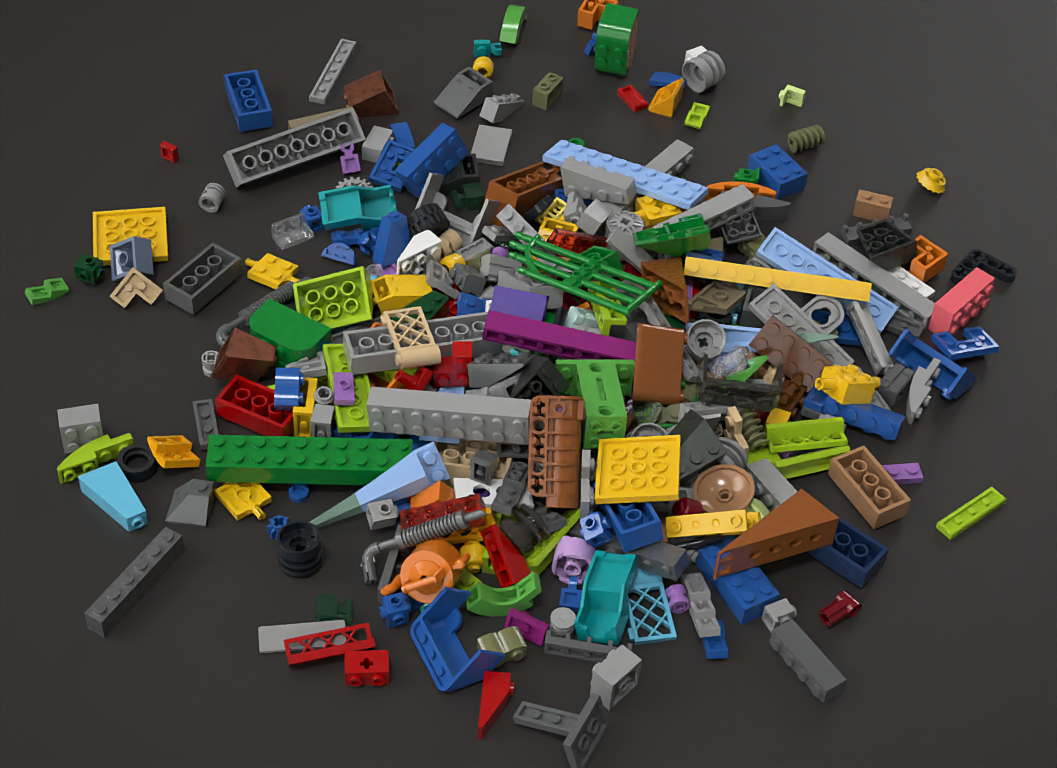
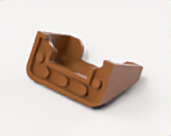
[632,323,688,407]

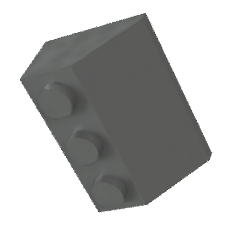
[610,292,650,342]

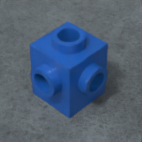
[580,511,613,548]
[379,592,412,629]

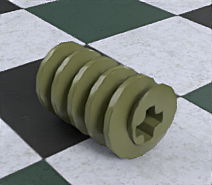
[787,124,825,153]
[739,408,770,452]

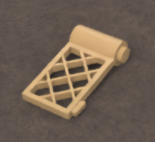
[380,306,441,370]

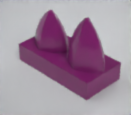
[504,607,550,646]

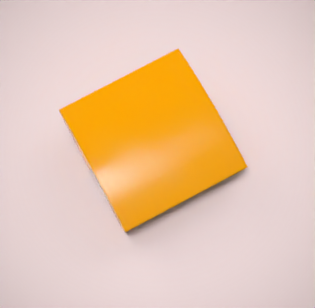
[147,435,201,468]

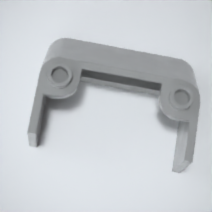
[415,173,500,247]

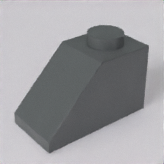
[470,450,498,486]

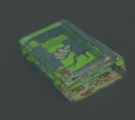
[630,402,663,424]

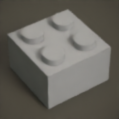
[57,404,103,454]
[590,645,642,711]

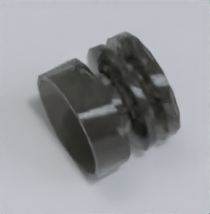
[497,503,551,558]

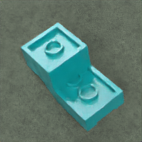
[318,185,397,230]
[574,550,638,645]

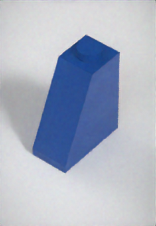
[373,211,410,268]

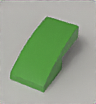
[25,278,69,305]

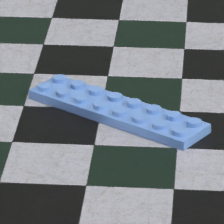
[755,227,898,334]

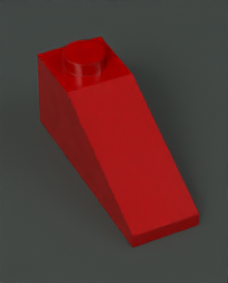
[480,524,530,588]
[478,671,514,739]

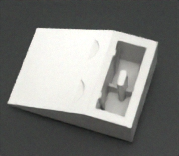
[396,230,442,275]

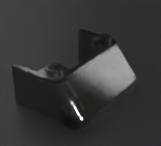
[695,354,783,412]

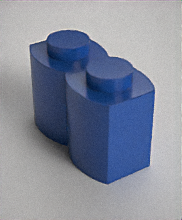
[274,368,305,410]

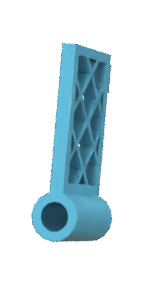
[627,568,677,645]

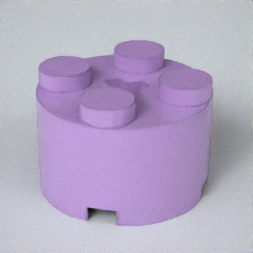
[552,536,595,585]

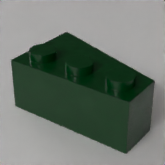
[390,290,450,324]

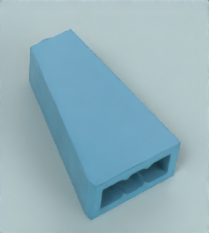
[78,462,148,532]

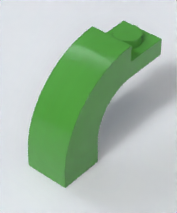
[500,4,528,44]
[466,572,542,617]

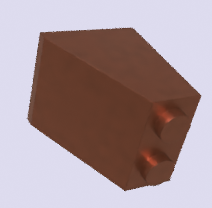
[344,70,399,118]
[211,328,277,382]

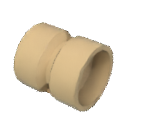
[438,229,463,261]

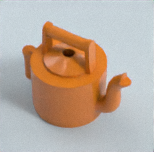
[381,539,471,603]

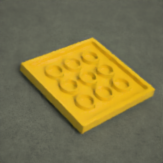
[93,207,168,266]
[594,435,681,504]

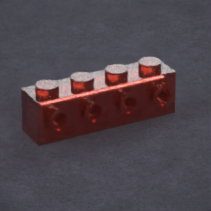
[400,494,487,532]

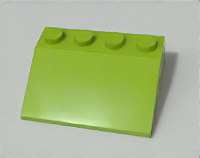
[293,266,373,330]

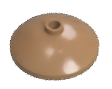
[693,464,755,513]

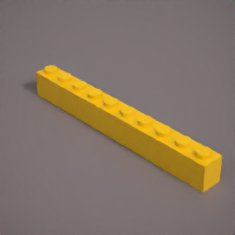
[684,257,872,302]

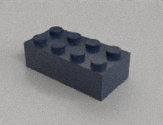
[807,515,889,588]

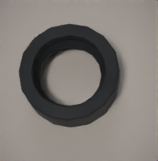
[117,444,157,482]

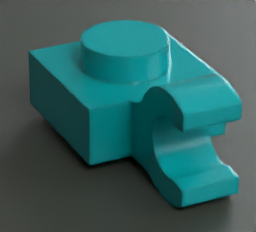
[473,40,502,57]

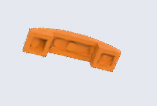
[705,182,776,201]

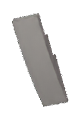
[680,573,721,638]

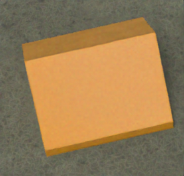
[648,78,684,117]

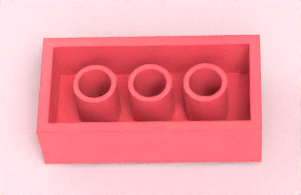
[928,268,995,336]

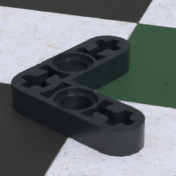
[523,194,553,223]
[950,249,1017,285]

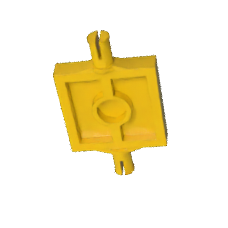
[245,253,300,289]
[214,482,272,521]

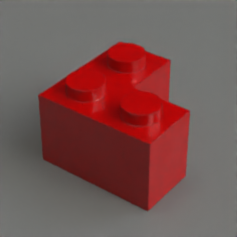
[433,341,473,387]

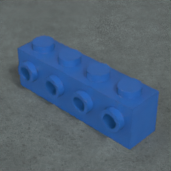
[822,395,905,440]

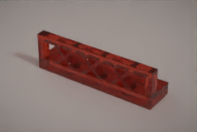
[546,228,608,258]

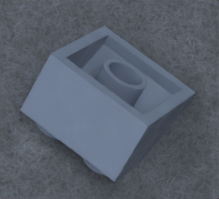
[110,236,154,281]

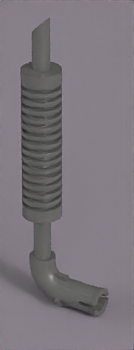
[216,277,313,347]
[360,509,488,584]

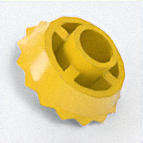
[916,168,946,194]

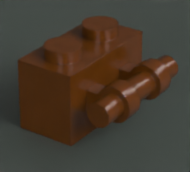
[768,375,807,422]

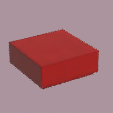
[160,141,179,163]

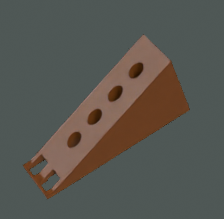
[483,161,563,226]
[641,256,689,323]
[713,489,839,580]

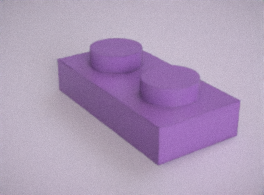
[881,463,923,484]

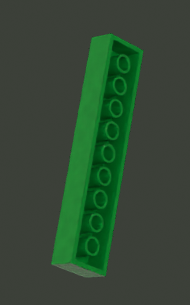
[206,435,413,485]

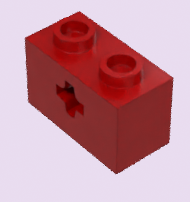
[344,650,389,687]

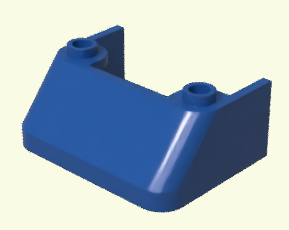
[888,328,977,401]
[410,587,505,692]

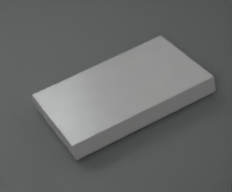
[471,125,512,166]

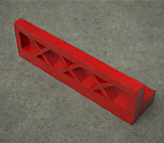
[283,623,375,666]

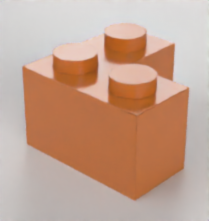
[577,0,619,30]
[909,235,949,283]
[410,480,468,518]

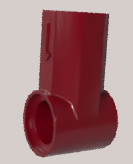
[818,590,862,627]

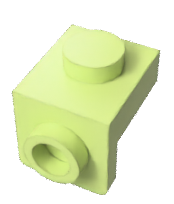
[778,85,806,107]

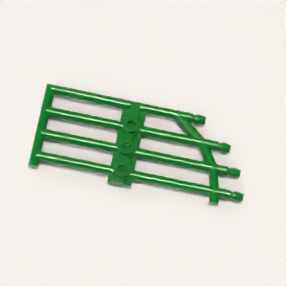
[508,232,663,316]

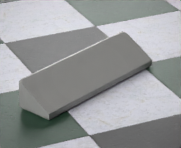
[258,620,346,654]

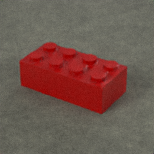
[215,374,304,437]

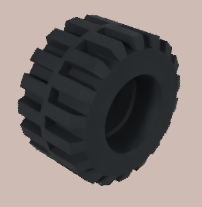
[407,203,450,241]

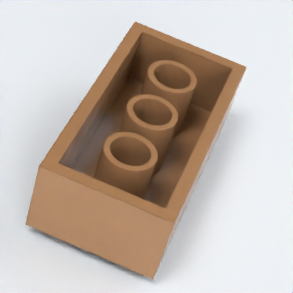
[828,445,911,529]

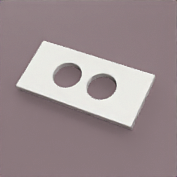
[453,478,534,508]

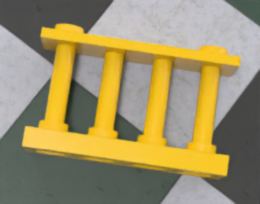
[666,510,761,538]

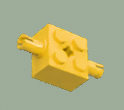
[633,196,687,227]
[815,364,881,405]

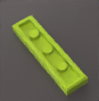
[936,487,1006,540]

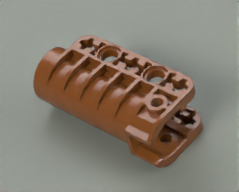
[528,395,585,509]

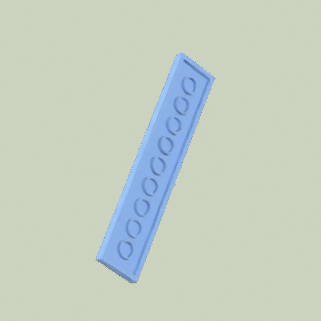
[542,140,708,210]

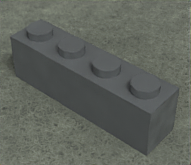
[769,619,847,703]

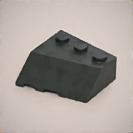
[856,219,917,271]
[668,409,727,485]

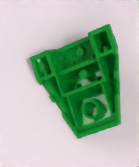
[632,213,711,257]

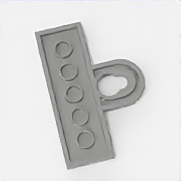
[748,284,854,366]

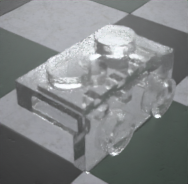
[271,213,314,250]
[707,345,750,381]

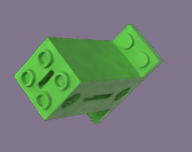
[555,360,635,449]

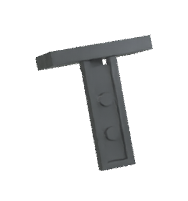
[513,693,609,768]

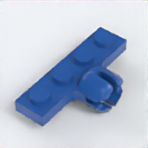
[331,226,379,255]

